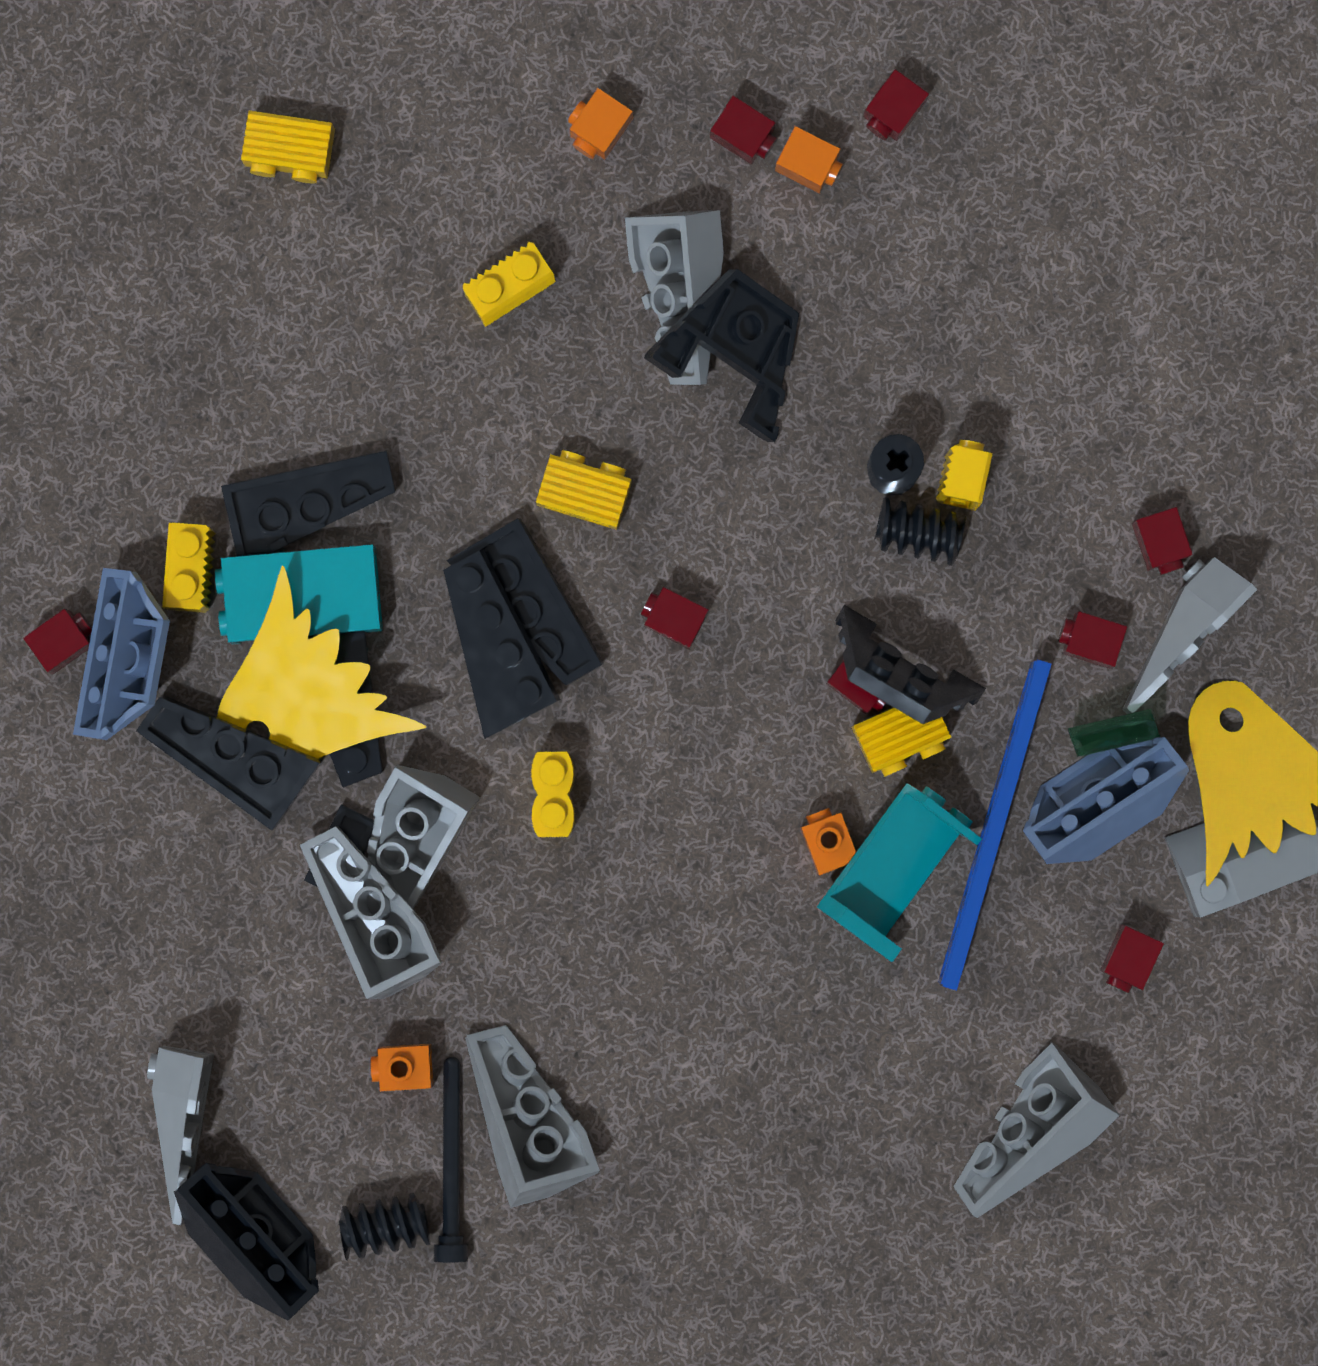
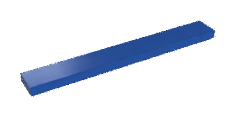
[938,659,1052,991]

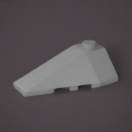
[625,210,724,385]
[1122,557,1257,715]
[367,765,481,910]
[1164,820,1318,918]
[300,826,443,999]
[465,1025,600,1208]
[953,1043,1120,1218]
[147,1046,214,1225]

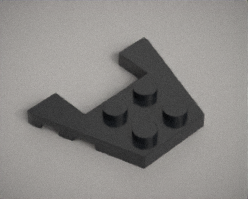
[644,269,799,442]
[835,605,986,724]

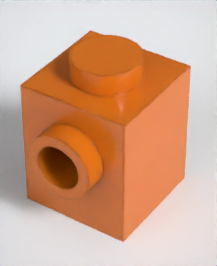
[568,88,633,160]
[775,126,843,194]
[800,808,856,875]
[371,1044,434,1091]

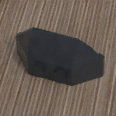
[174,1163,319,1321]

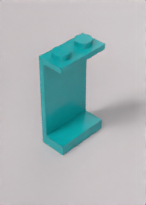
[215,544,383,645]
[817,783,982,962]

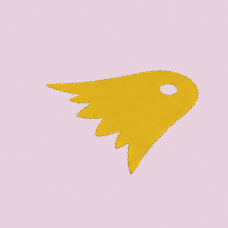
[217,566,426,759]
[1188,681,1318,887]

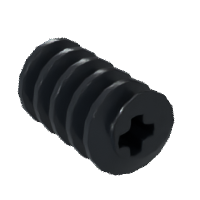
[867,434,924,496]
[874,497,966,566]
[339,1193,431,1261]

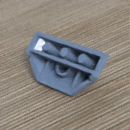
[73,568,170,740]
[1023,737,1189,864]

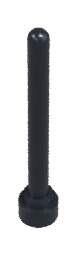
[434,1057,468,1263]

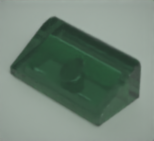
[1068,709,1160,757]

